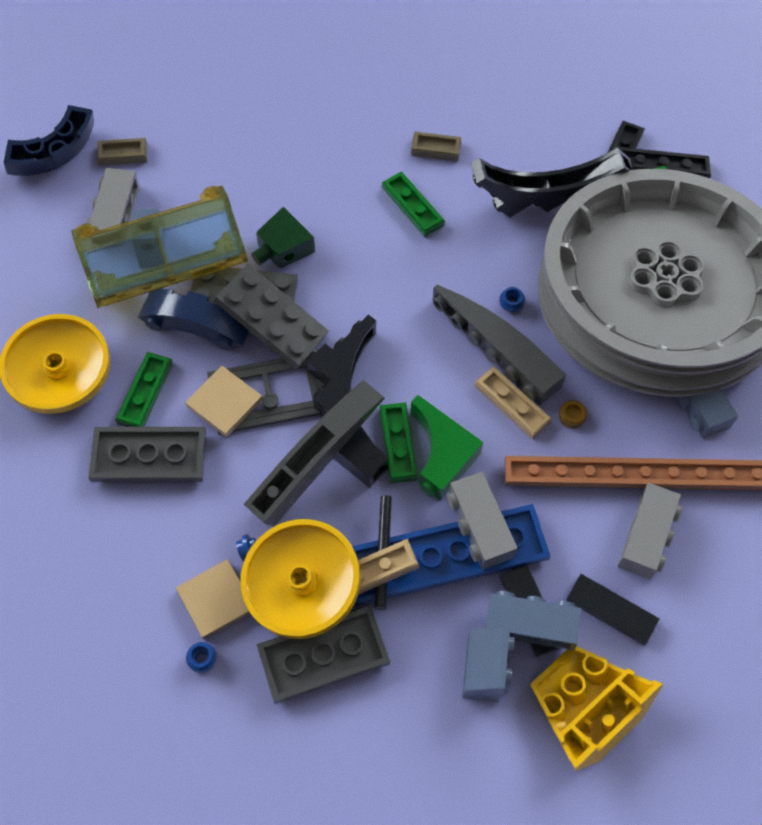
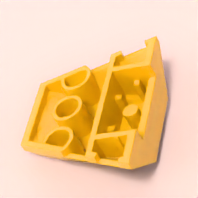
[530,646,663,771]

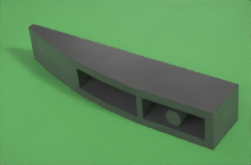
[432,284,566,406]
[244,380,385,527]

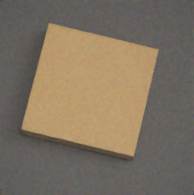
[185,366,262,438]
[176,559,251,640]

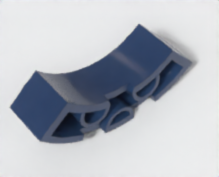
[3,105,94,176]
[138,289,249,350]

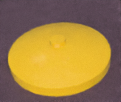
[0,314,111,414]
[240,519,361,639]

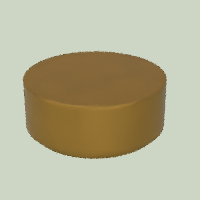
[559,400,587,429]

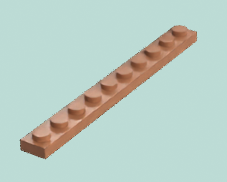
[504,456,762,490]

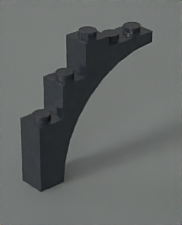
[471,148,633,217]
[307,314,388,488]

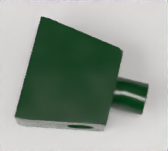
[251,207,315,268]

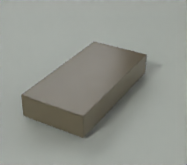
[411,131,462,161]
[97,138,147,166]

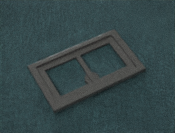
[207,352,325,435]

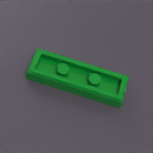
[382,171,445,237]
[115,352,173,427]
[379,402,418,484]

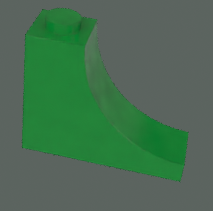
[410,395,483,501]

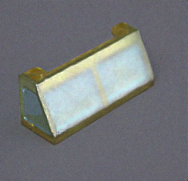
[71,185,248,308]

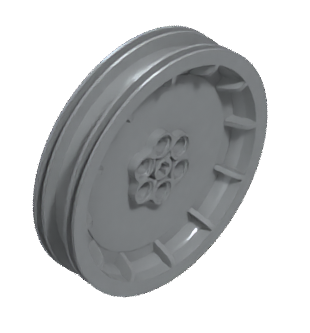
[538,169,762,397]

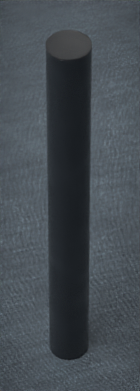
[374,495,392,610]

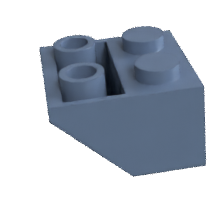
[462,626,515,702]

